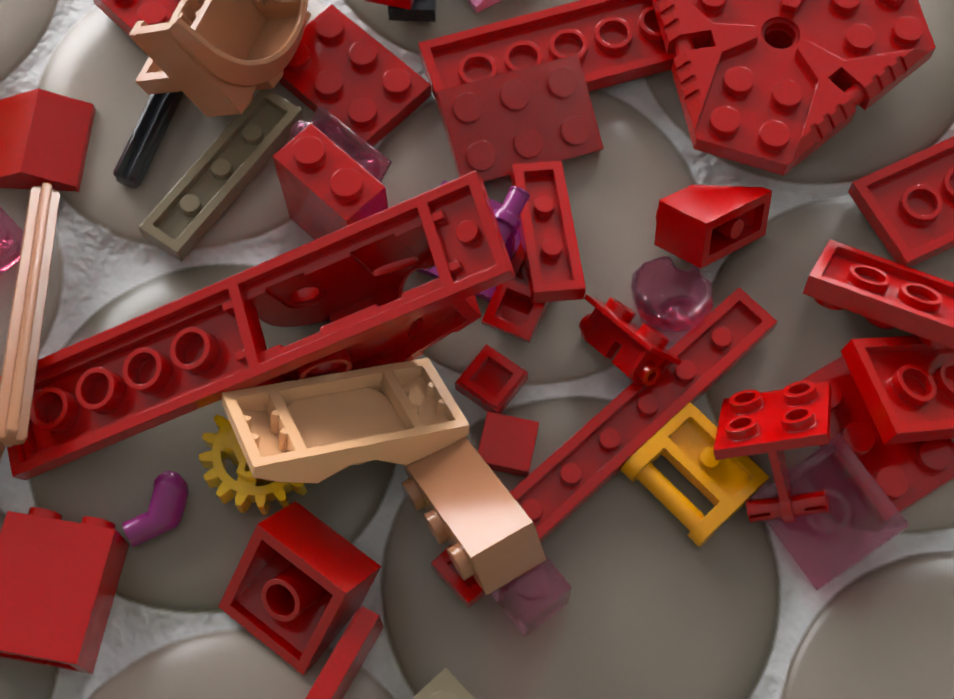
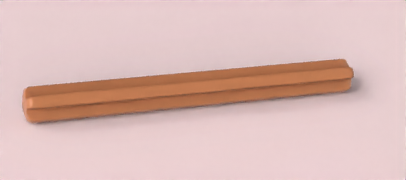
[0,183,60,447]

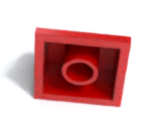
[218,501,382,675]

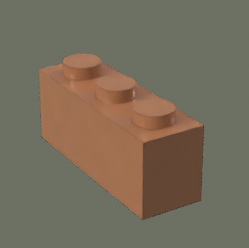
[401,437,547,595]

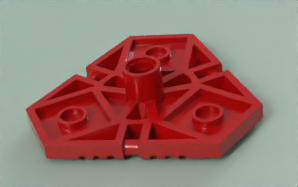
[652,0,936,176]

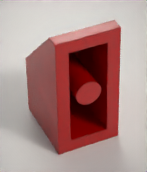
[654,184,772,269]

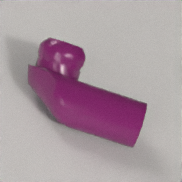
[122,471,189,547]

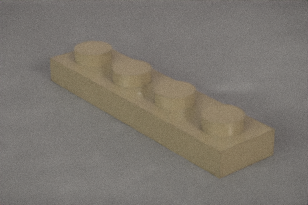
[138,89,304,261]

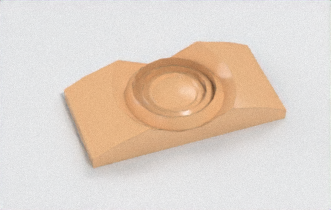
[222,358,470,484]

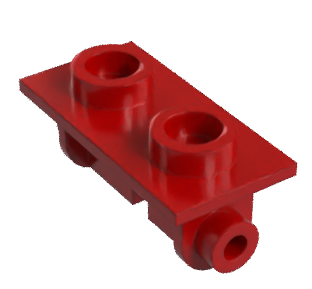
[579,294,682,386]

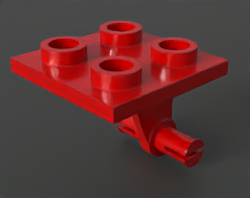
[713,381,832,523]

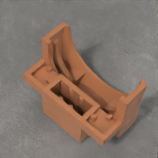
[129,0,311,117]

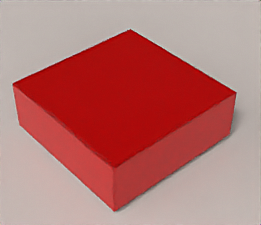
[455,344,528,414]
[478,411,539,477]

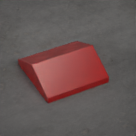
[0,88,96,192]

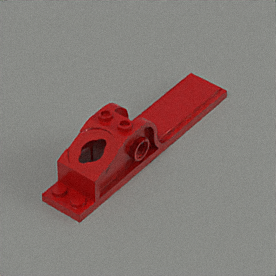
[0,171,516,480]

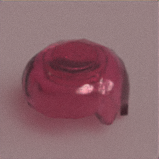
[631,256,713,333]

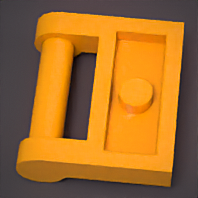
[621,402,769,548]

